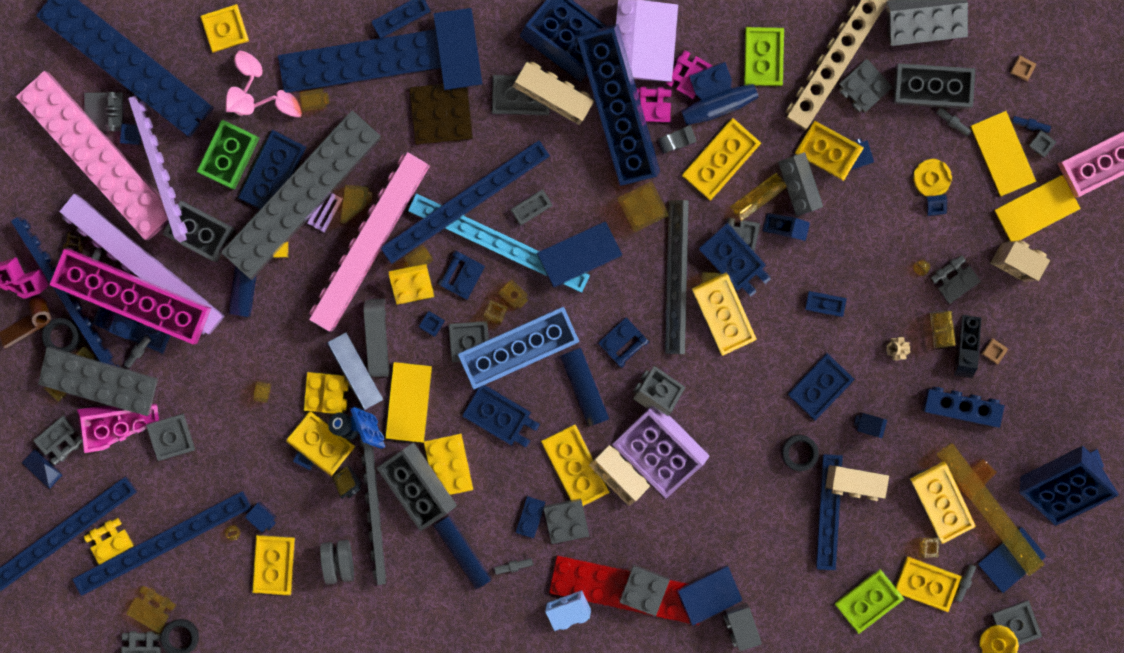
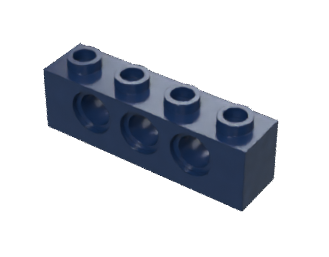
[922,386,1005,428]

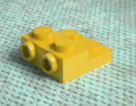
[304,372,349,414]

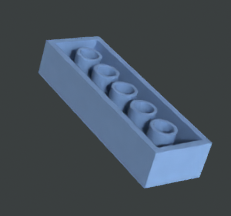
[457,306,579,389]

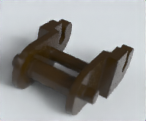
[63,232,84,254]

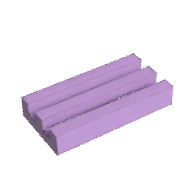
[308,193,343,233]

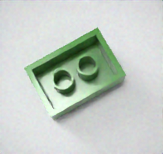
[197,120,260,189]

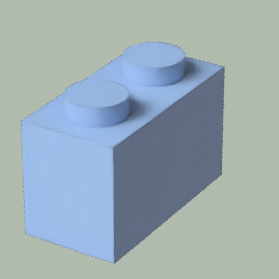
[545,590,591,631]

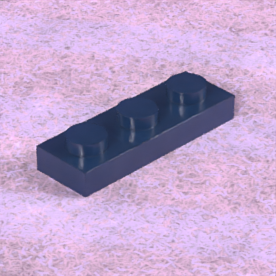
[371,0,431,39]

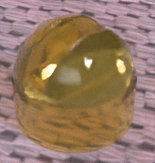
[913,259,930,276]
[225,525,241,541]

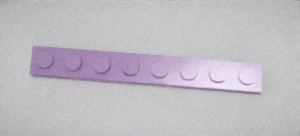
[128,95,187,242]

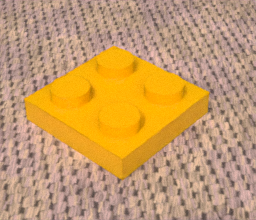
[389,264,434,305]

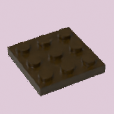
[410,84,473,145]

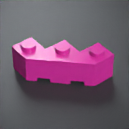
[0,257,49,299]

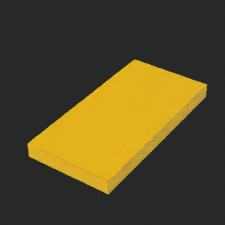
[970,111,1036,197]
[682,118,761,201]
[994,175,1081,242]
[692,272,757,356]
[386,362,432,443]
[541,424,610,506]
[910,461,976,544]

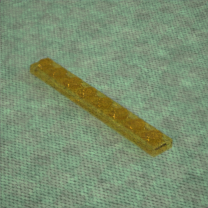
[936,443,1045,576]

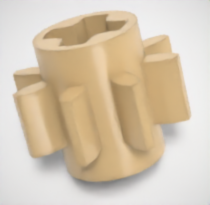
[886,337,910,360]

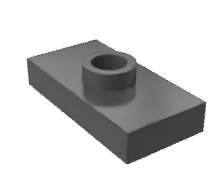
[510,189,553,226]

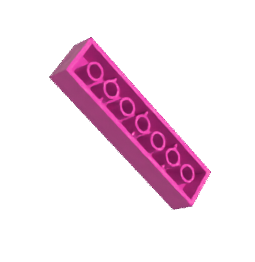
[50,249,211,344]

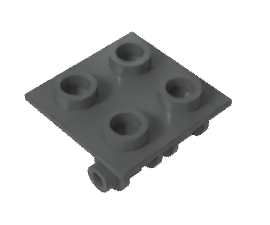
[84,92,123,131]

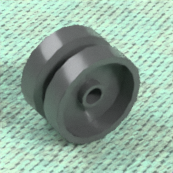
[320,539,354,585]

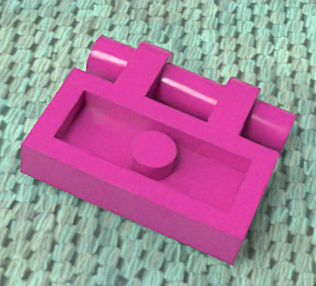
[665,50,712,99]
[637,87,671,123]

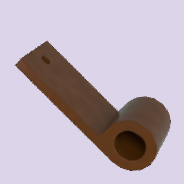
[0,297,51,349]

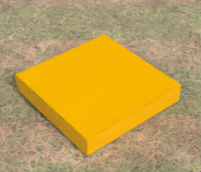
[200,4,249,53]

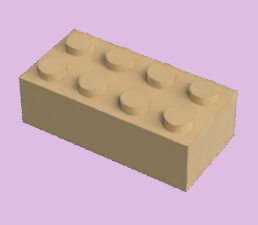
[512,62,594,125]
[990,240,1050,282]

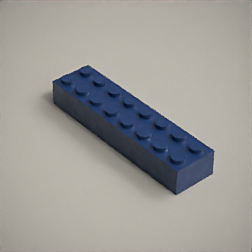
[577,24,660,186]

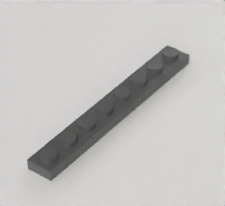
[665,200,689,354]
[360,436,386,585]

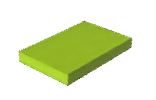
[744,27,784,86]
[835,569,904,634]

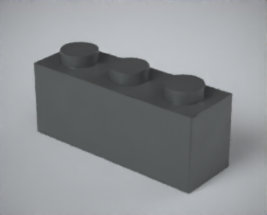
[778,152,823,216]

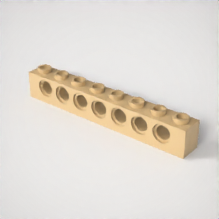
[786,0,889,130]

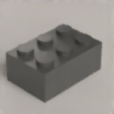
[163,200,235,262]

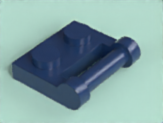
[437,250,485,300]
[599,317,650,368]

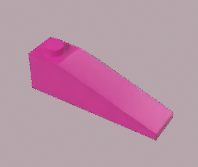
[77,404,159,453]

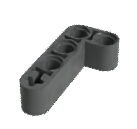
[364,299,389,377]

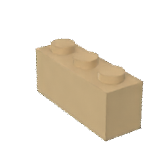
[589,445,650,506]
[825,465,889,501]

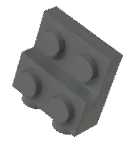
[838,59,892,113]
[633,366,686,416]

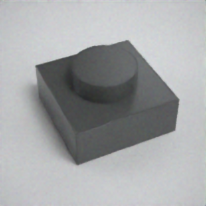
[1028,131,1056,158]

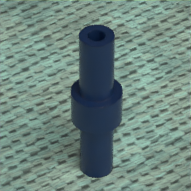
[1012,116,1051,133]

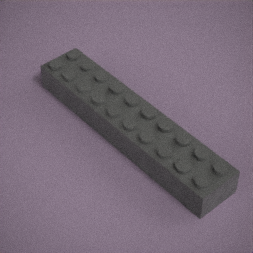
[221,111,381,280]

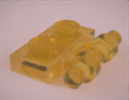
[126,585,176,633]

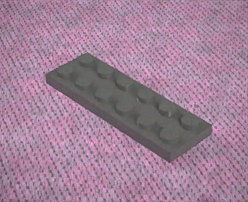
[38,347,158,416]

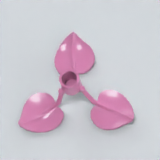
[226,50,302,118]

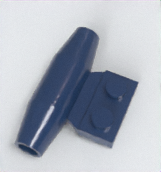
[681,61,759,125]

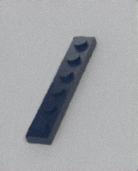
[816,454,843,570]

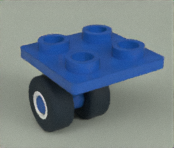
[328,407,385,449]

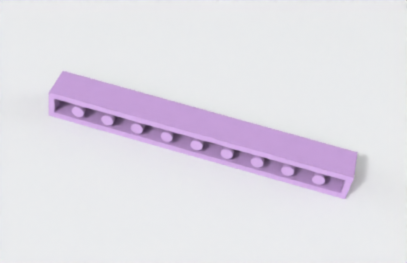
[59,194,225,335]

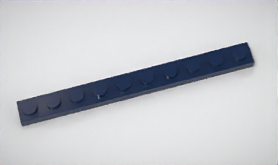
[381,141,550,265]
[11,217,120,367]
[0,476,137,592]
[73,491,252,596]

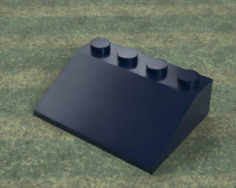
[519,0,607,83]
[1019,445,1118,526]

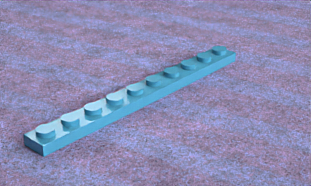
[408,194,590,292]

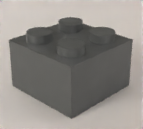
[619,564,670,616]
[723,603,762,651]

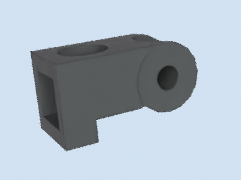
[658,125,697,154]

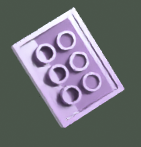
[616,0,678,82]
[612,406,709,498]

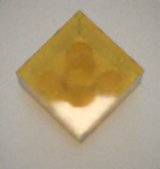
[617,181,669,233]

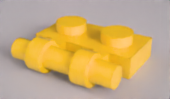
[84,518,134,565]

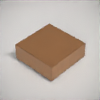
[1010,55,1036,82]
[981,338,1008,365]

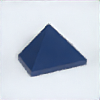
[22,449,63,489]

